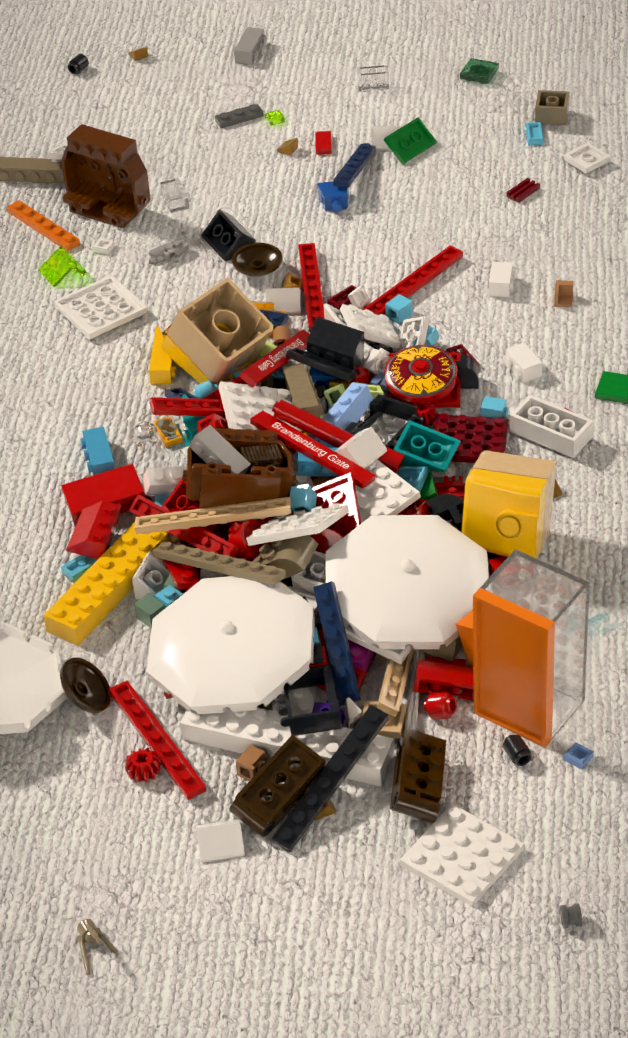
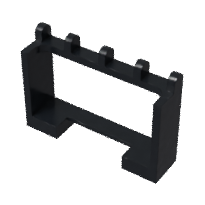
[344,394,424,450]
[277,664,342,736]

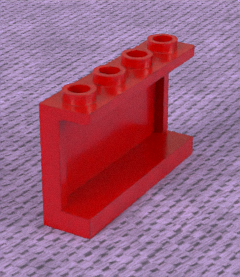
[61,464,146,527]

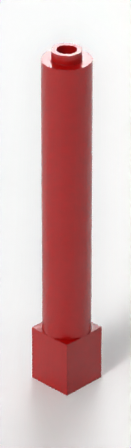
[272,399,405,474]

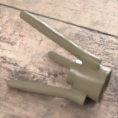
[77,919,118,975]

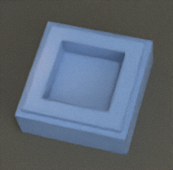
[564,742,594,770]

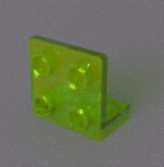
[38,246,87,287]

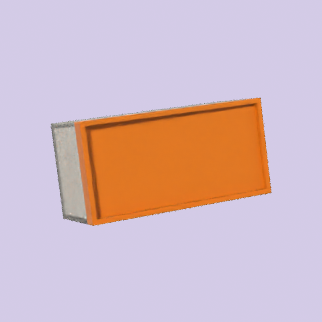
[473,549,590,748]

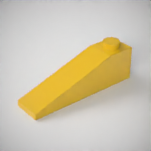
[149,326,176,384]

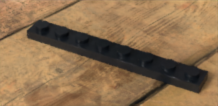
[271,705,389,852]

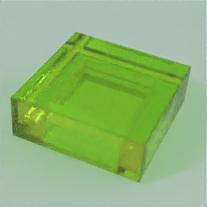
[265,110,285,126]

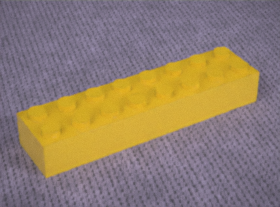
[43,522,169,646]

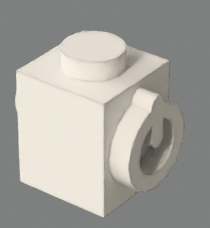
[363,348,391,375]

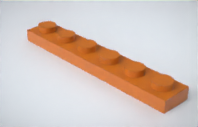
[7,200,80,252]

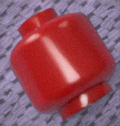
[424,692,457,720]

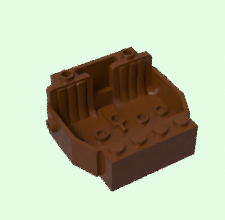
[61,124,151,228]
[183,427,296,509]

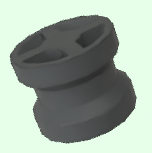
[560,903,582,928]

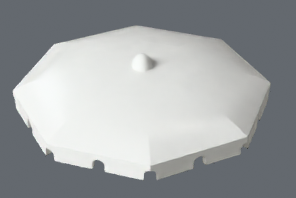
[326,515,490,649]
[147,576,315,714]
[0,622,68,734]

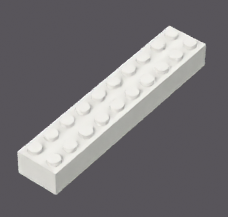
[180,707,394,786]

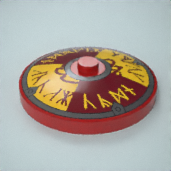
[385,345,458,403]

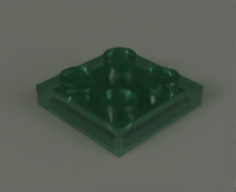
[460,58,499,84]

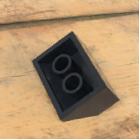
[201,209,256,261]
[307,317,364,371]

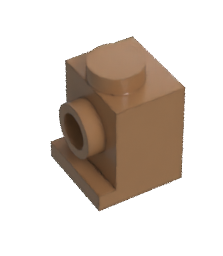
[236,745,268,781]

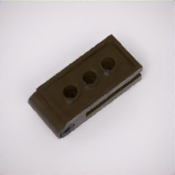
[390,728,447,824]
[229,734,326,838]

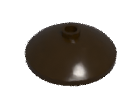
[232,243,283,277]
[60,658,111,713]

